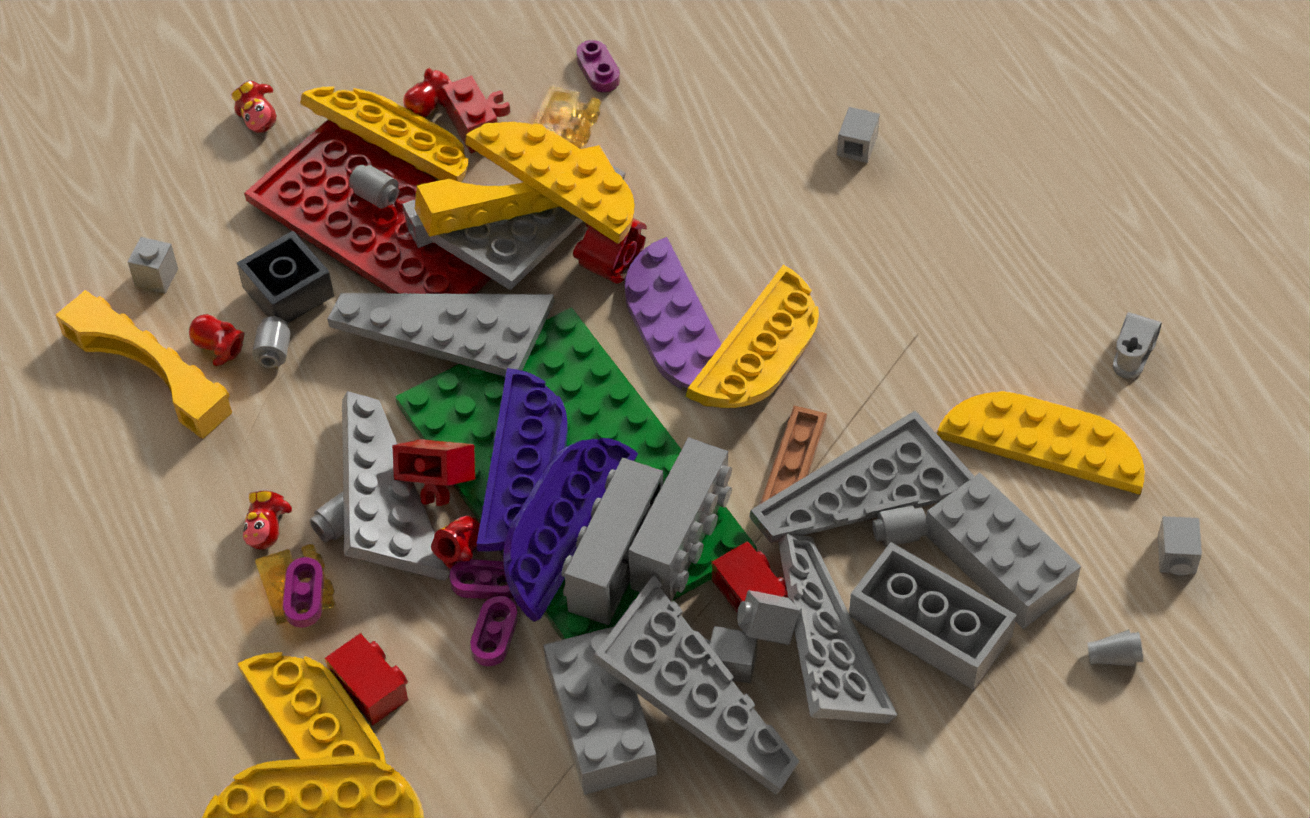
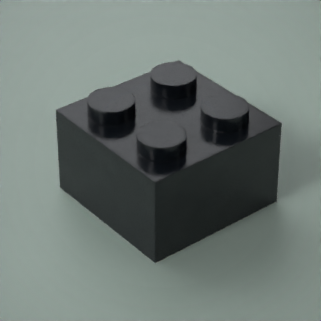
[237,231,334,323]

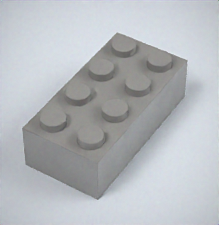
[629,437,732,602]
[562,457,663,626]
[926,473,1081,629]
[849,542,1017,690]
[543,626,657,795]

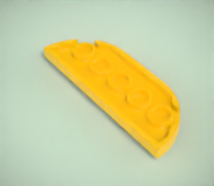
[300,86,469,182]
[465,122,635,244]
[685,264,819,408]
[937,391,1145,495]
[237,652,386,763]
[202,756,424,818]

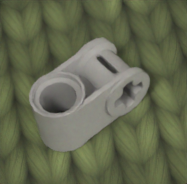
[1113,312,1162,379]

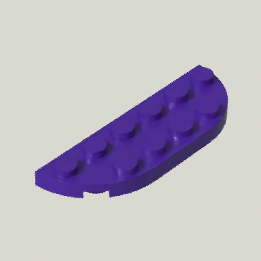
[477,368,568,552]
[503,438,638,622]

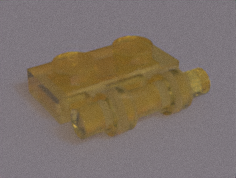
[533,85,602,149]
[255,544,336,625]

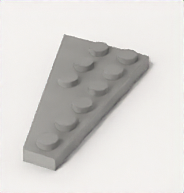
[430,165,626,290]
[327,293,555,377]
[342,391,450,581]
[749,411,974,543]
[778,533,897,724]
[591,575,799,794]

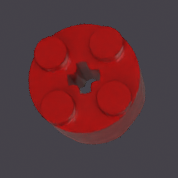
[573,218,647,284]

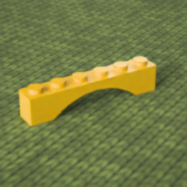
[414,145,615,237]
[56,290,232,439]

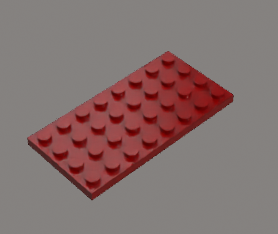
[244,119,491,294]

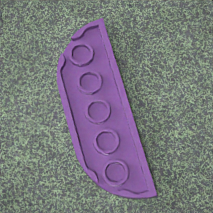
[625,237,721,389]

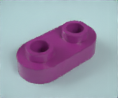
[576,40,620,92]
[283,557,324,628]
[449,560,513,599]
[470,596,518,666]

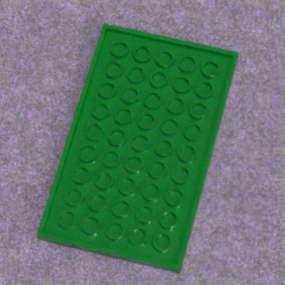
[395,307,757,640]

